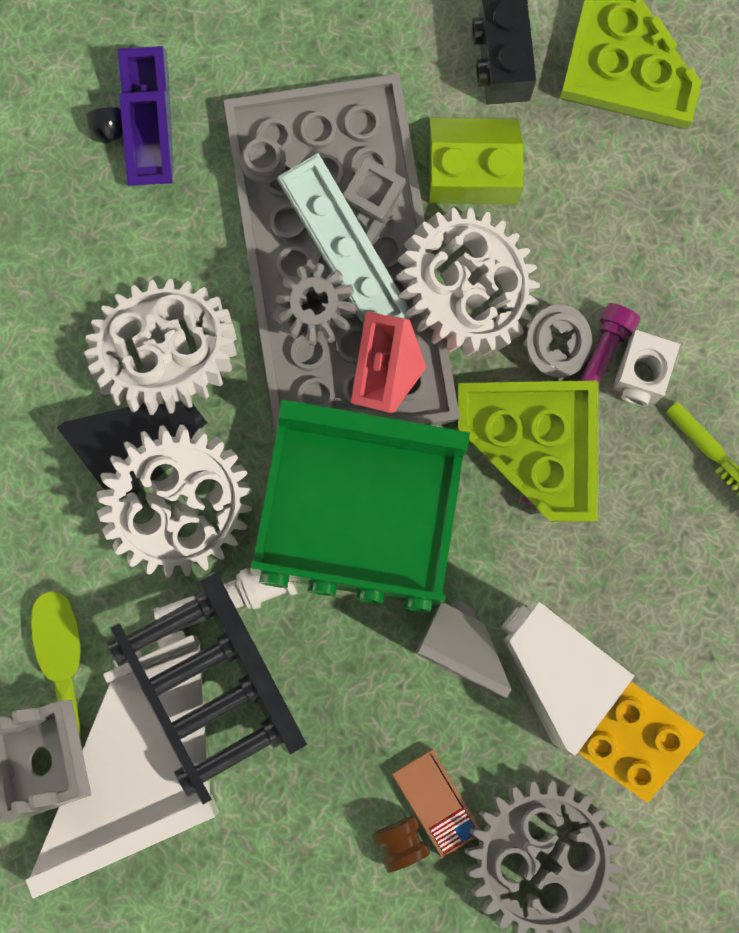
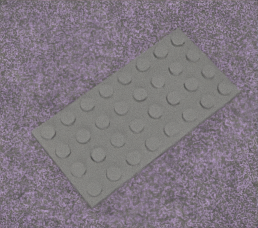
[223,73,460,435]

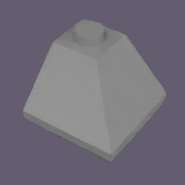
[414,599,512,698]

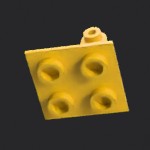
[578,681,705,803]

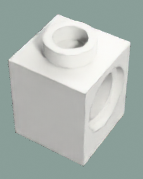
[612,330,680,407]

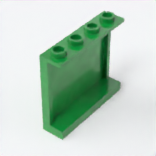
[251,399,470,613]

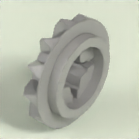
[522,304,592,378]

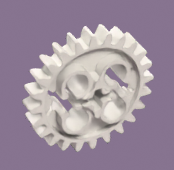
[396,208,540,356]
[85,279,237,415]
[96,425,252,578]

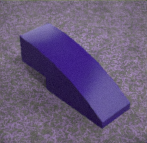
[118,46,173,186]

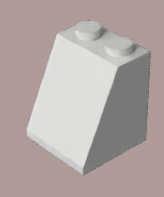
[500,602,635,756]

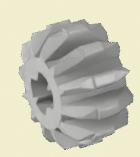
[275,263,357,346]

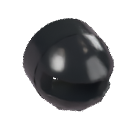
[86,107,123,144]

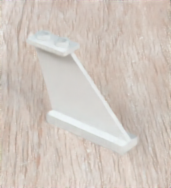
[26,630,219,898]

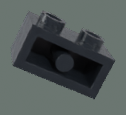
[472,0,536,105]

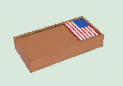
[392,749,480,858]

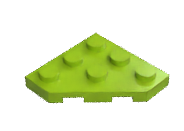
[560,0,702,129]
[458,381,599,523]

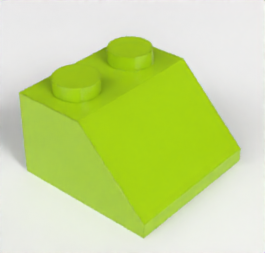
[429,117,524,205]

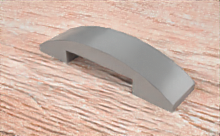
[271,156,406,337]

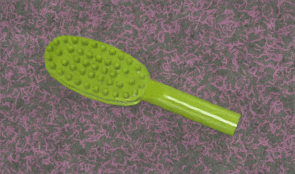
[665,401,739,497]
[31,592,83,750]

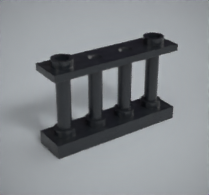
[106,572,307,805]

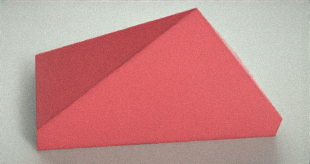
[351,311,426,413]

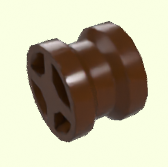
[372,816,430,873]

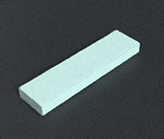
[277,153,412,325]

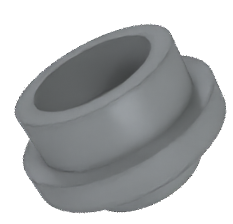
[240,138,286,184]

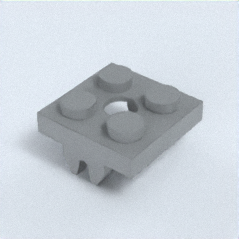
[0,700,91,823]

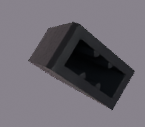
[57,401,208,500]

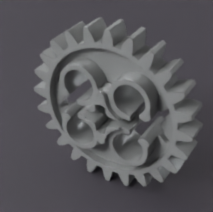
[465,780,623,933]

